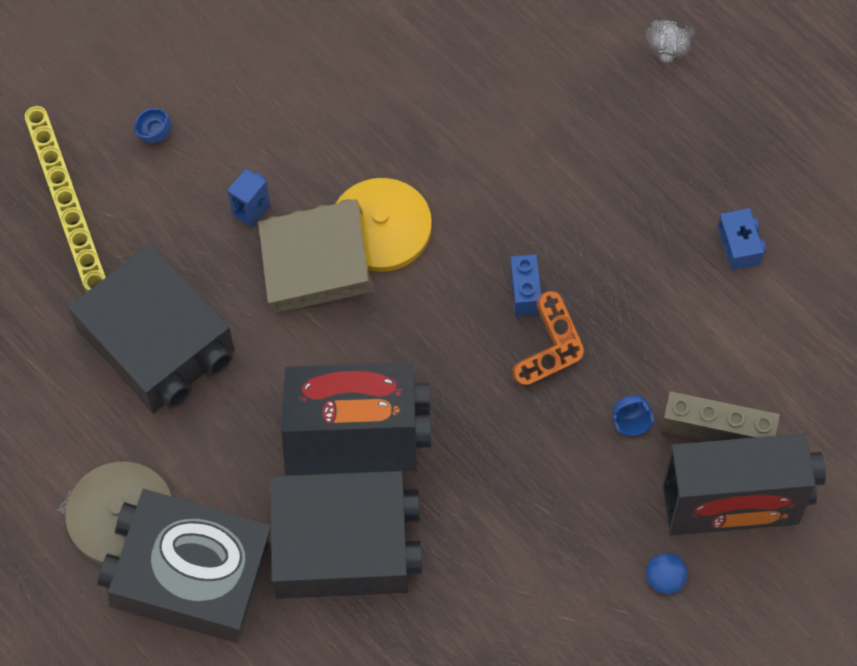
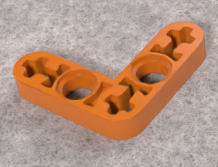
[512,291,584,385]

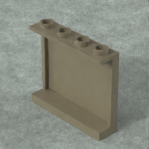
[258,199,374,314]
[661,391,780,442]

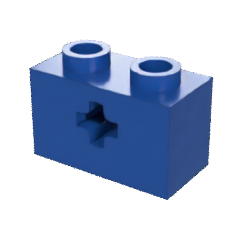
[227,169,270,228]
[717,208,766,270]
[510,254,541,316]

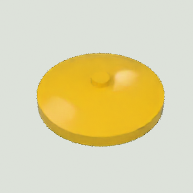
[336,178,432,272]

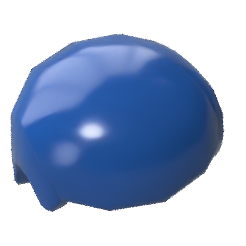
[133,108,172,144]
[612,395,654,436]
[646,552,688,595]

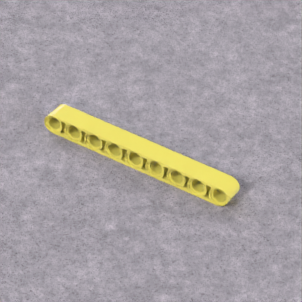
[25,106,106,292]

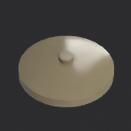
[65,461,172,564]

